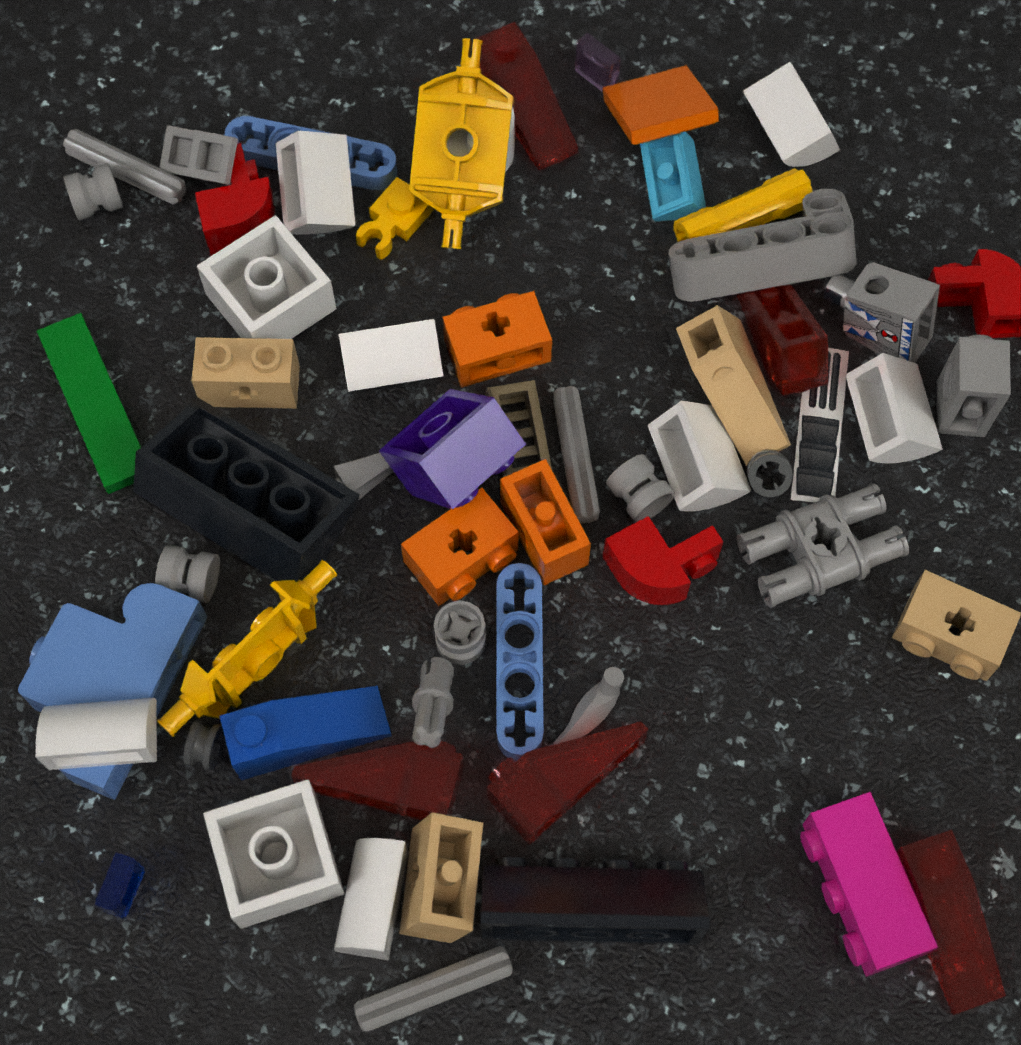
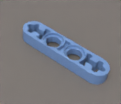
[224,116,397,190]
[496,563,544,761]

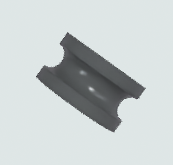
[747,449,793,497]
[183,719,224,771]

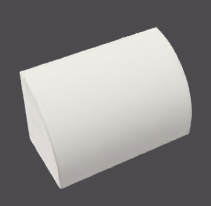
[743,62,840,167]
[276,130,355,235]
[339,319,443,392]
[845,353,943,463]
[648,401,751,511]
[35,698,157,770]
[334,838,409,960]

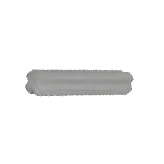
[63,129,187,204]
[553,386,600,524]
[354,946,512,1032]

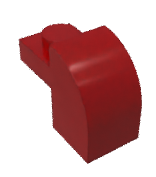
[195,143,275,256]
[928,249,1021,338]
[603,516,724,605]

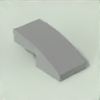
[159,125,238,185]

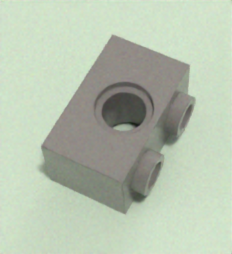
[936,335,1011,437]

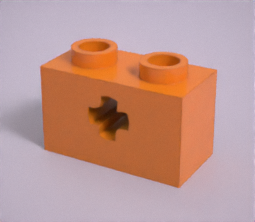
[442,291,552,388]
[500,459,591,585]
[401,488,519,606]

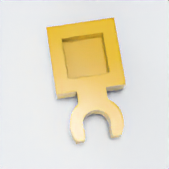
[356,177,434,260]

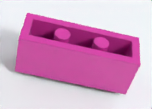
[800,792,938,977]

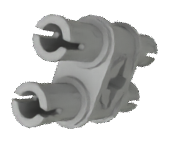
[737,483,909,608]

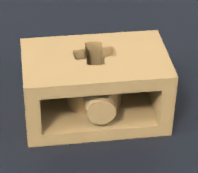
[192,337,300,409]
[892,570,1021,681]
[400,813,483,943]

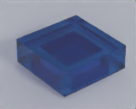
[94,852,145,919]

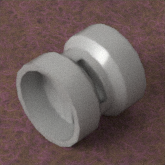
[64,163,123,221]
[606,454,675,523]
[155,544,220,603]
[434,600,486,665]

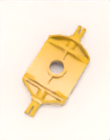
[409,38,514,250]
[157,560,337,737]

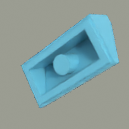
[640,131,706,222]

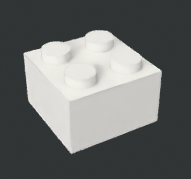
[197,215,336,339]
[203,779,345,929]

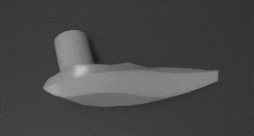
[553,667,624,749]

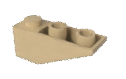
[676,305,791,466]

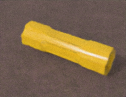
[673,168,813,242]

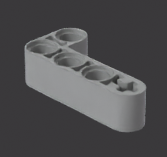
[668,188,857,302]

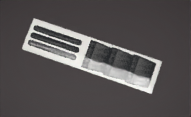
[791,345,849,503]

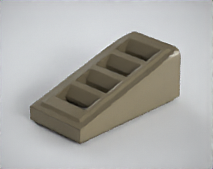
[485,380,552,477]

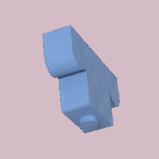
[18,583,207,800]

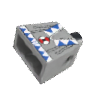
[824,263,940,363]

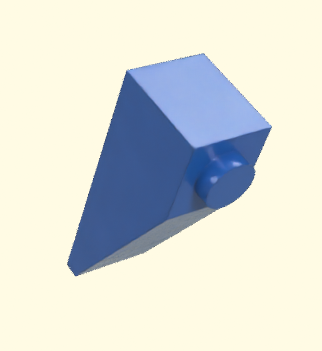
[219,686,392,781]

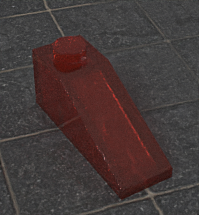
[475,21,578,171]
[737,284,828,396]
[487,721,648,845]
[291,741,464,821]
[896,830,1006,1015]

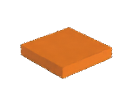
[602,65,719,145]

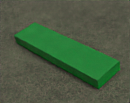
[37,313,141,494]

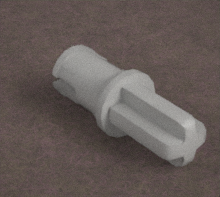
[412,657,454,748]

